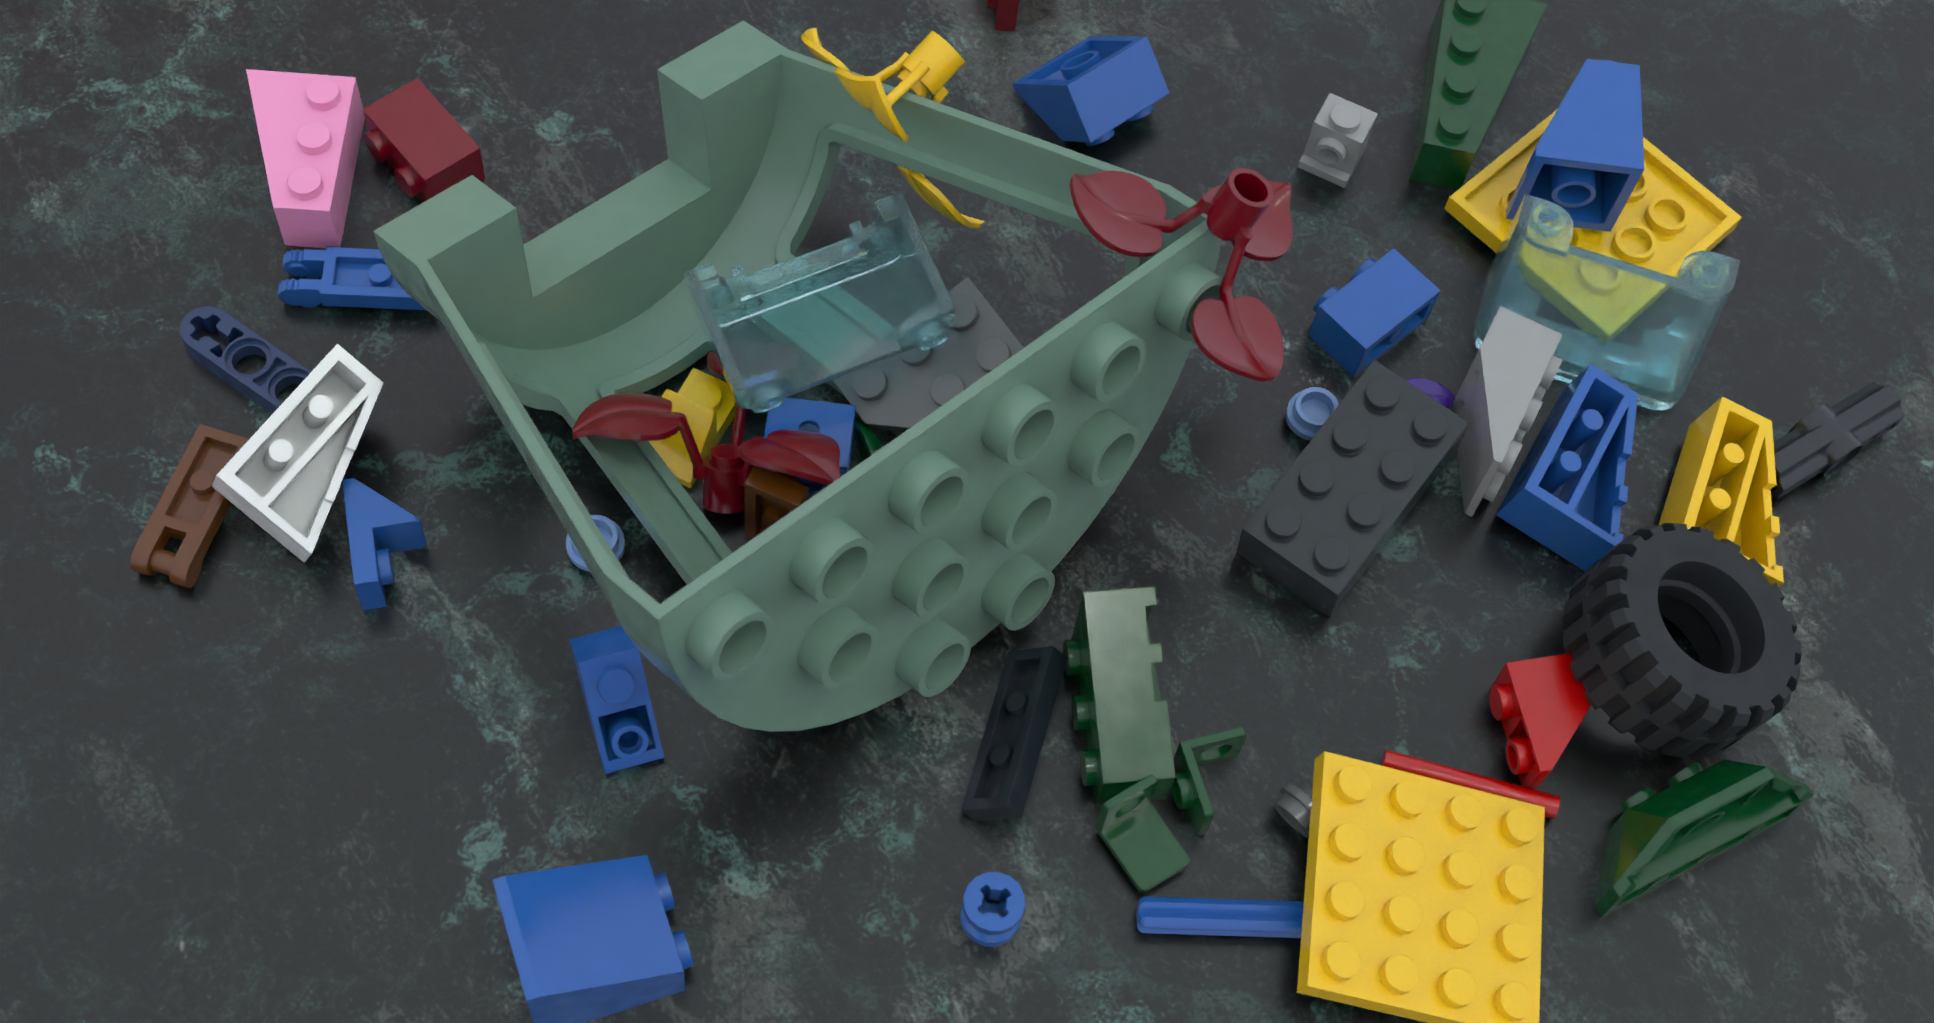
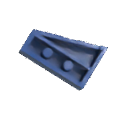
[1496,364,1638,571]

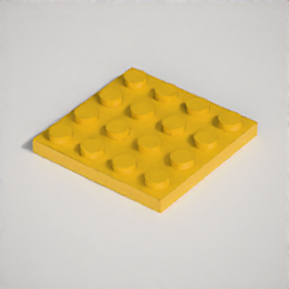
[1444,110,1742,344]
[1297,751,1545,1023]

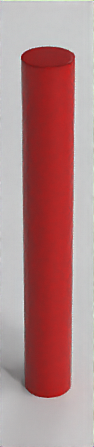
[1380,749,1560,819]

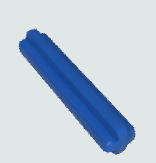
[1136,896,1304,938]

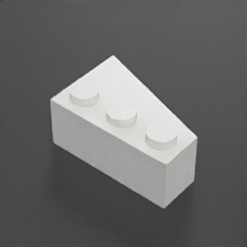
[212,344,383,563]

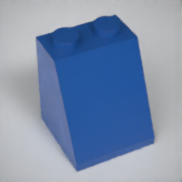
[1506,59,1644,232]
[492,855,693,1023]

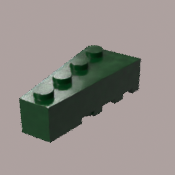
[1409,0,1548,190]

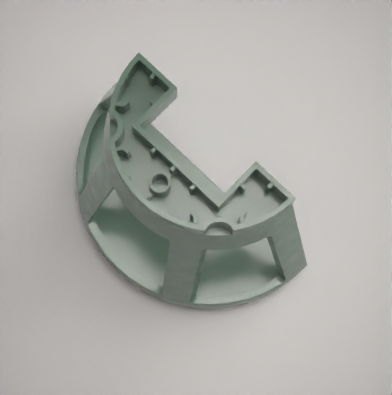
[373,20,1223,732]

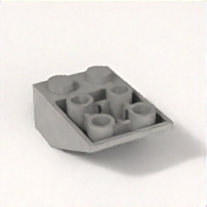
[1452,306,1563,517]

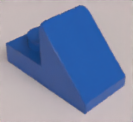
[342,478,427,610]

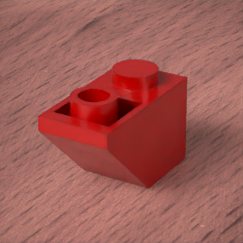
[1489,653,1591,790]

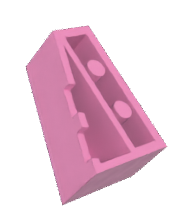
[246,69,365,248]

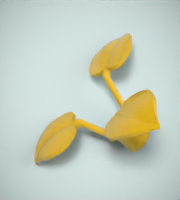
[801,28,985,228]

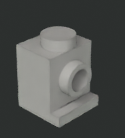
[1298,93,1378,188]

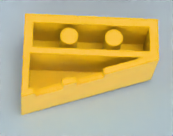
[1659,396,1784,587]

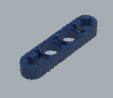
[179,306,365,446]

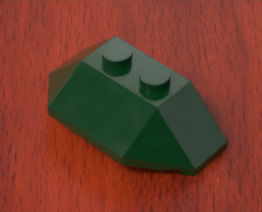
[1594,759,1814,917]

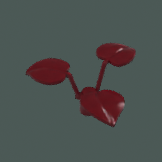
[1070,168,1293,382]
[573,343,840,514]

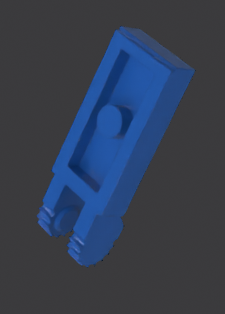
[277,247,426,310]

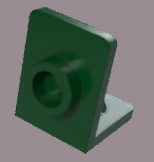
[1171,727,1247,836]
[1095,774,1190,893]

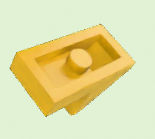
[649,368,738,488]

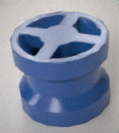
[960,872,1025,947]

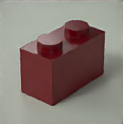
[363,78,485,202]

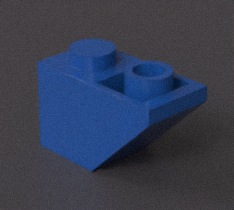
[569,626,665,774]

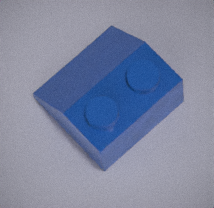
[1012,36,1169,146]

